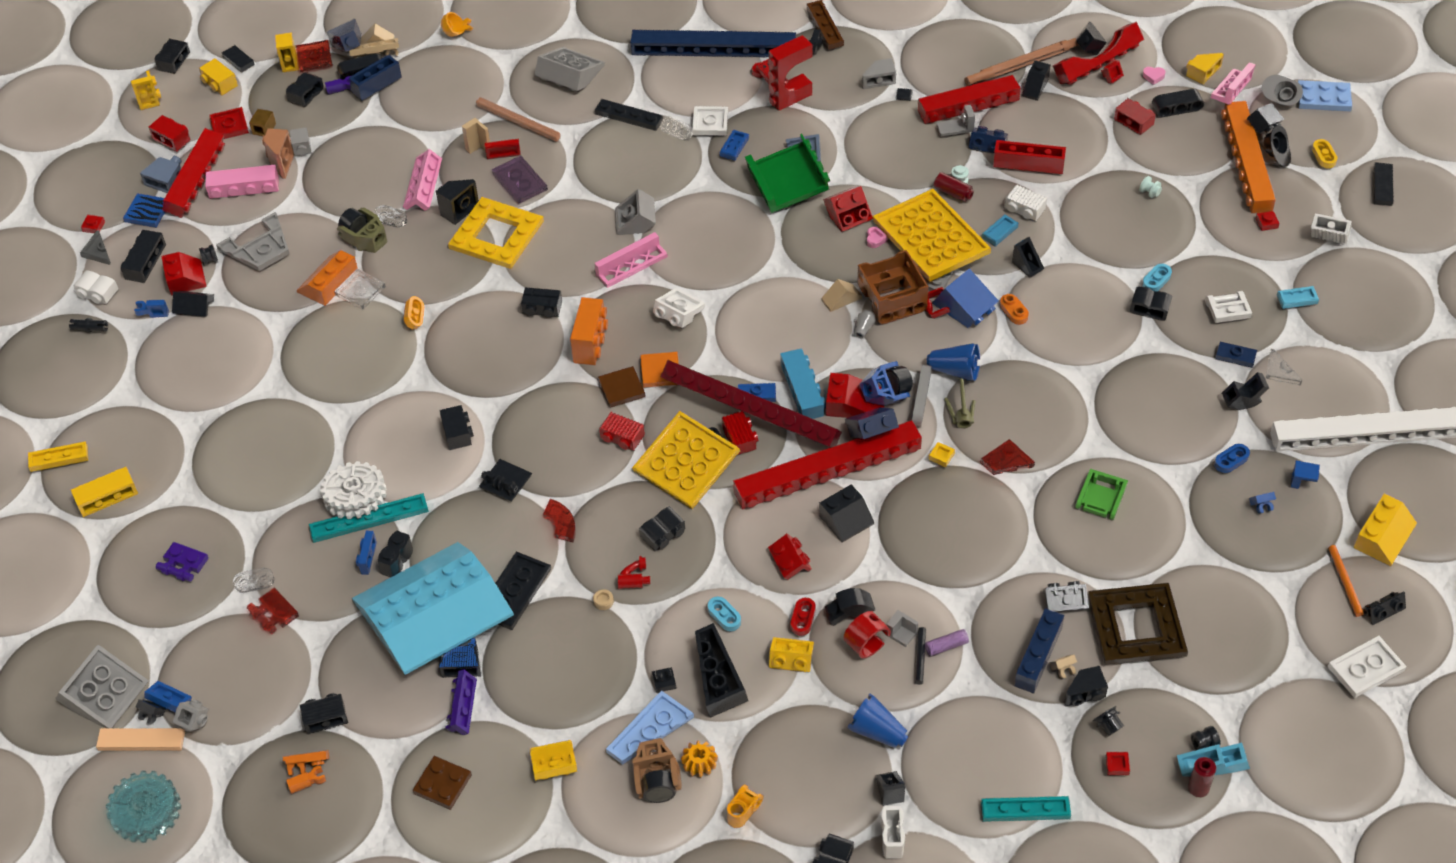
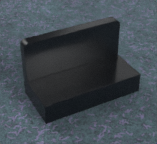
[172,291,214,317]

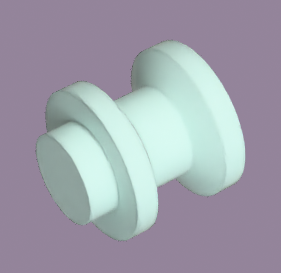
[951,165,969,184]
[1139,176,1162,198]

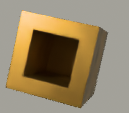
[249,109,276,136]

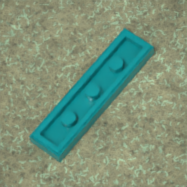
[981,796,1071,822]

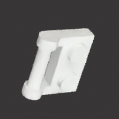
[1205,291,1252,323]

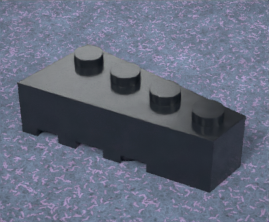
[695,623,748,718]

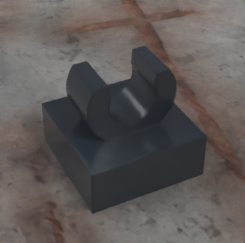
[652,667,677,693]
[136,699,166,724]

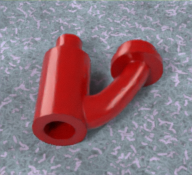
[618,556,651,589]

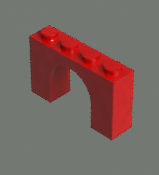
[768,35,812,111]

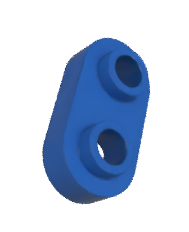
[1214,444,1250,473]

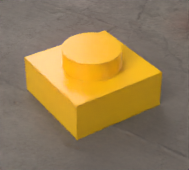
[929,442,955,467]

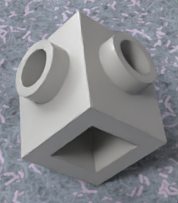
[172,699,209,731]

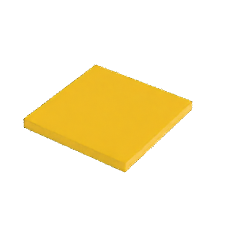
[632,411,740,510]

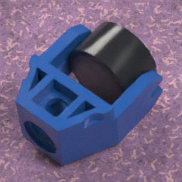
[860,361,913,406]

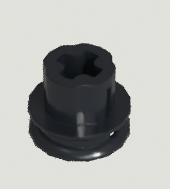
[1093,706,1124,736]

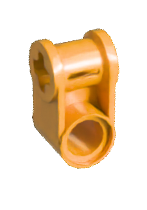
[727,784,764,828]

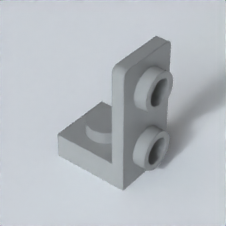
[937,105,975,136]

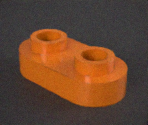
[1000,294,1029,325]

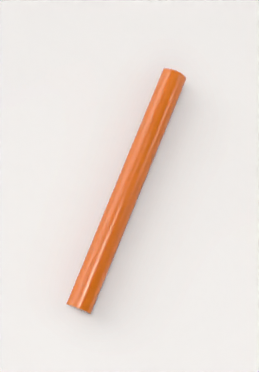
[1328,545,1364,617]

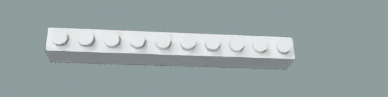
[1270,407,1456,452]

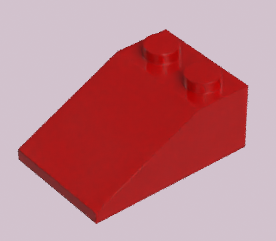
[826,372,885,418]

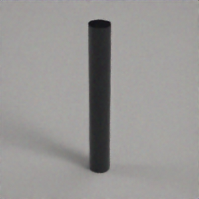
[915,627,926,685]

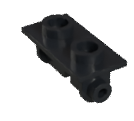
[1363,591,1406,625]

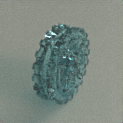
[106,770,181,843]

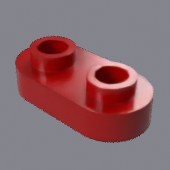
[791,597,816,636]

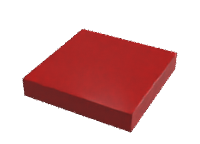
[209,107,249,139]

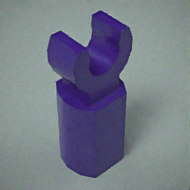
[325,76,351,95]

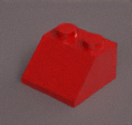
[161,252,207,296]

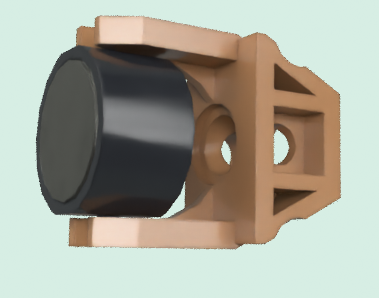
[632,738,682,803]

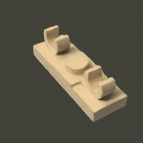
[349,38,399,59]

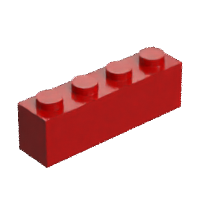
[993,140,1066,174]

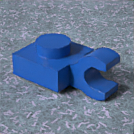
[134,300,169,318]

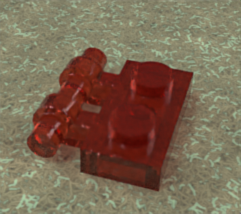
[247,587,299,634]

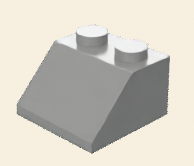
[615,189,656,235]

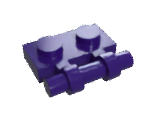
[155,542,209,582]

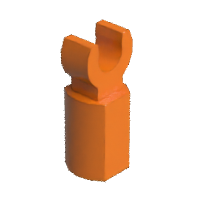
[286,766,326,794]

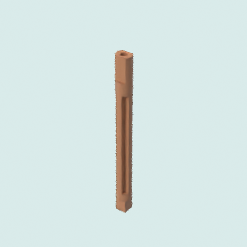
[964,38,1078,86]

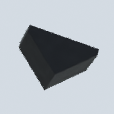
[1012,237,1044,277]
[875,771,905,806]

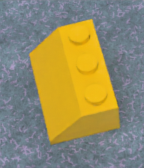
[1354,493,1417,566]

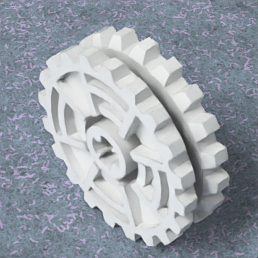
[320,461,387,519]

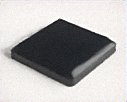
[896,88,913,101]

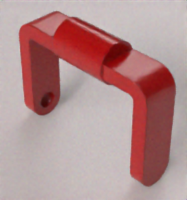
[926,287,950,318]

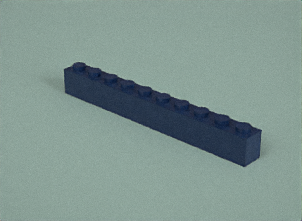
[631,30,796,58]

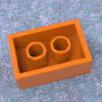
[570,297,608,365]

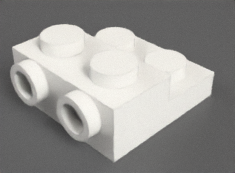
[653,288,705,328]

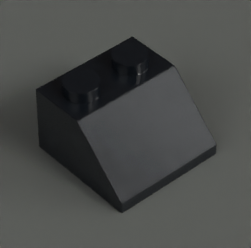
[436,179,479,225]
[819,484,874,543]

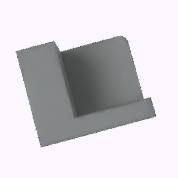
[886,610,918,647]

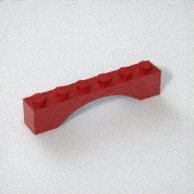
[1053,22,1145,85]

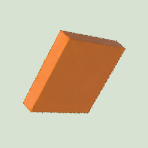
[640,352,679,388]

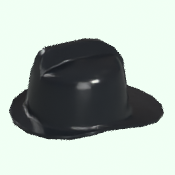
[1263,125,1291,167]

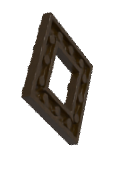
[1088,583,1188,665]

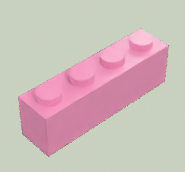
[205,165,279,199]

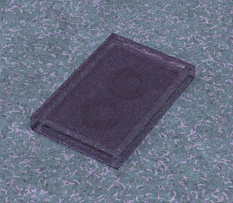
[491,156,548,204]

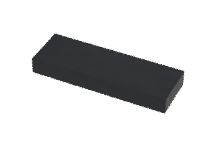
[1374,162,1394,206]

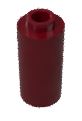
[934,172,974,202]
[1188,757,1216,798]

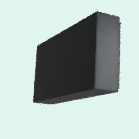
[222,45,255,73]

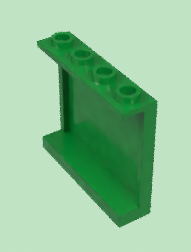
[745,134,830,213]

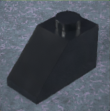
[1076,21,1107,55]
[1022,60,1051,101]

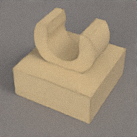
[1049,654,1077,679]

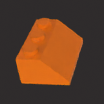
[297,250,358,306]

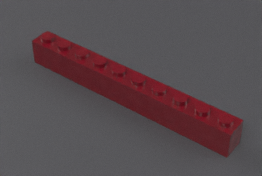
[660,360,842,448]

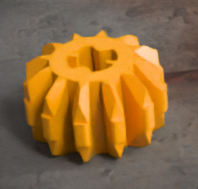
[681,740,718,778]

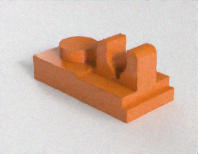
[283,750,330,775]

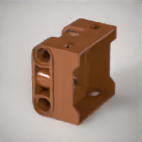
[857,250,928,324]

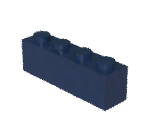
[1014,608,1065,694]

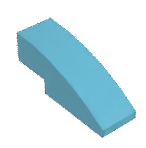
[1177,742,1250,777]

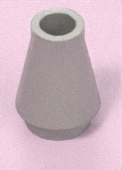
[854,310,875,338]

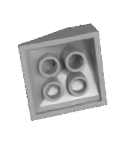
[56,645,149,728]

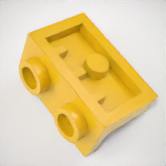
[131,70,162,110]
[769,637,814,672]

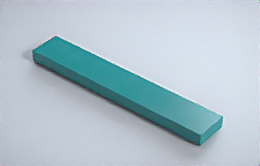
[309,493,429,543]

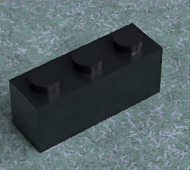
[121,229,166,283]

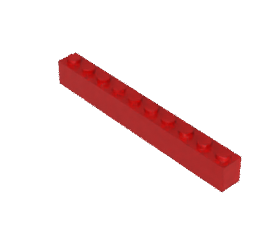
[733,420,922,509]

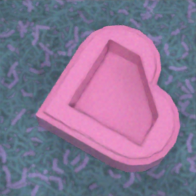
[1143,67,1166,85]
[867,227,888,248]

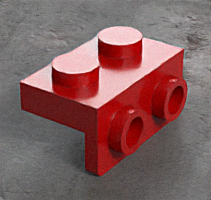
[768,533,812,580]

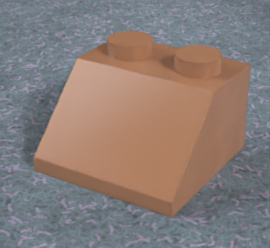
[262,129,294,179]

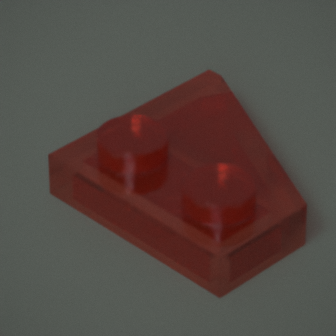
[980,439,1035,475]

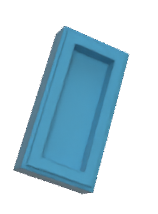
[982,215,1019,247]

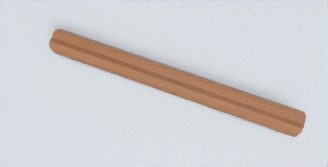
[476,97,561,142]

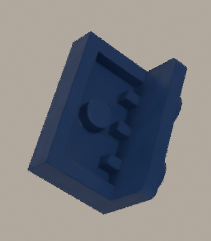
[969,126,1009,153]

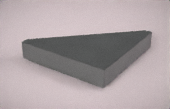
[80,230,111,265]

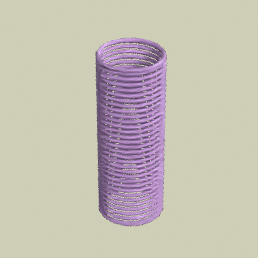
[925,629,969,657]

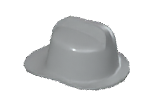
[1262,75,1303,106]

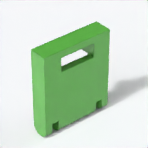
[1075,469,1128,520]

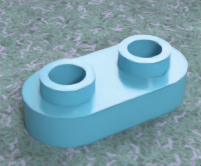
[1142,264,1172,292]
[708,596,741,631]

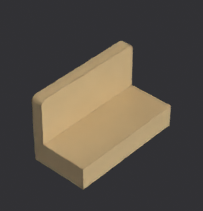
[462,118,490,154]

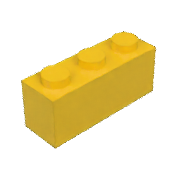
[71,467,138,517]

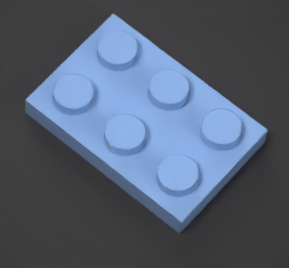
[1298,80,1352,111]

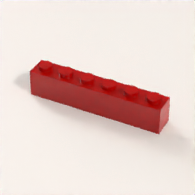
[918,75,1021,124]
[162,128,225,218]

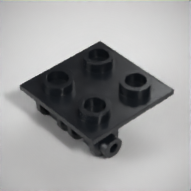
[479,459,532,502]

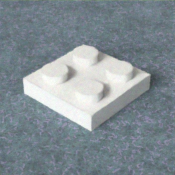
[692,106,728,135]

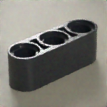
[337,53,383,80]
[1152,89,1205,117]

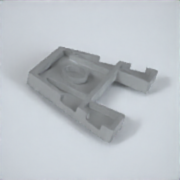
[216,212,290,271]

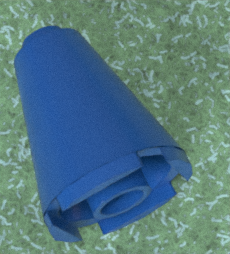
[927,343,980,381]
[847,693,909,748]

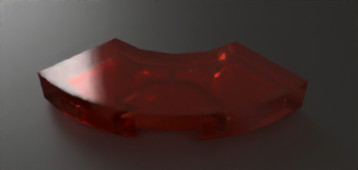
[543,499,576,543]

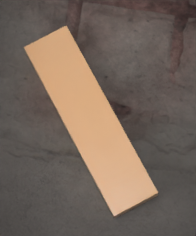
[96,728,185,751]

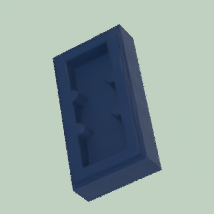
[1216,341,1257,368]

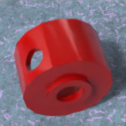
[843,611,891,658]

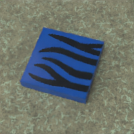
[123,193,165,228]

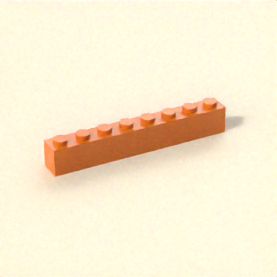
[1221,101,1276,213]

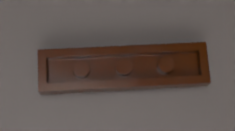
[807,0,844,50]

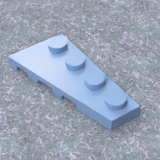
[606,691,694,765]

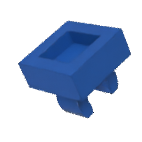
[1249,492,1276,514]

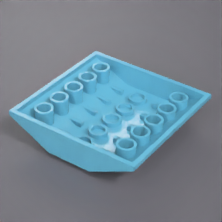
[352,542,514,675]

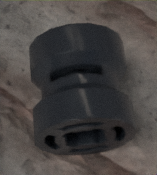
[1191,726,1221,750]

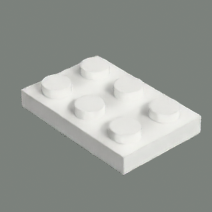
[1328,636,1407,698]

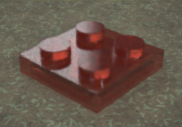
[296,40,333,72]

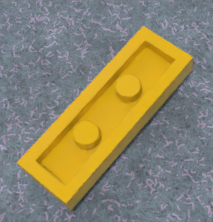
[28,441,89,472]

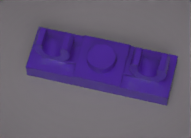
[445,670,477,735]

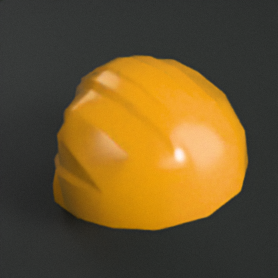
[441,12,473,37]

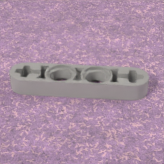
[912,365,932,427]

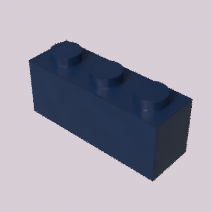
[349,55,402,101]

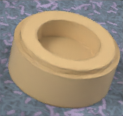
[593,589,614,610]

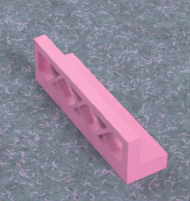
[1211,62,1256,105]
[403,149,442,211]
[595,232,668,288]

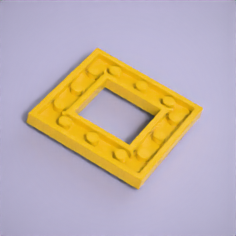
[448,197,544,269]

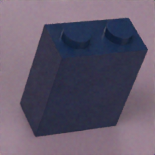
[845,407,899,439]

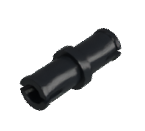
[69,318,108,332]

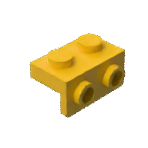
[530,740,578,780]

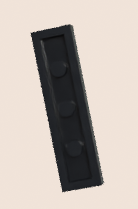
[595,99,663,131]

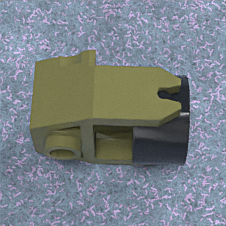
[337,208,387,253]

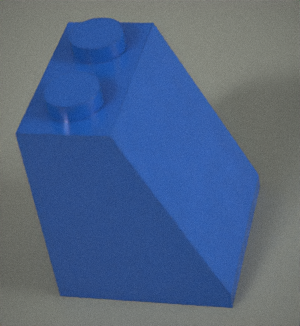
[932,268,999,328]

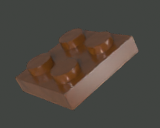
[412,756,472,810]

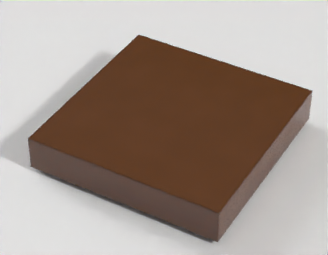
[598,366,646,408]

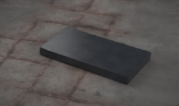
[495,551,552,630]

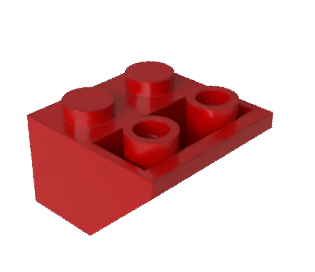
[823,186,873,232]

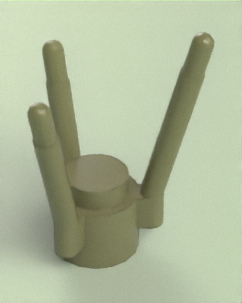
[944,378,976,429]

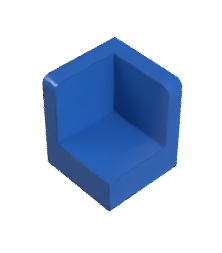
[1291,461,1320,489]

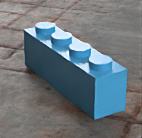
[780,348,826,419]

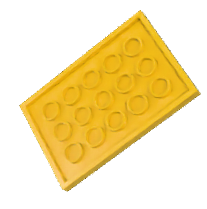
[873,189,991,282]

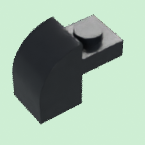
[1221,372,1269,410]
[825,588,876,626]

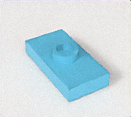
[1277,286,1319,309]

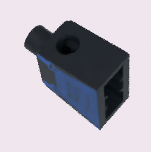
[439,638,481,678]

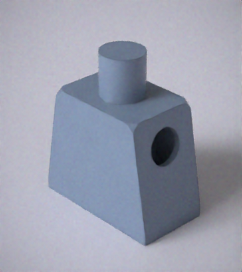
[140,156,182,193]

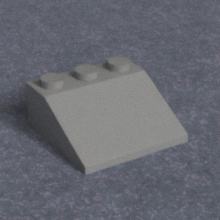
[535,47,605,91]

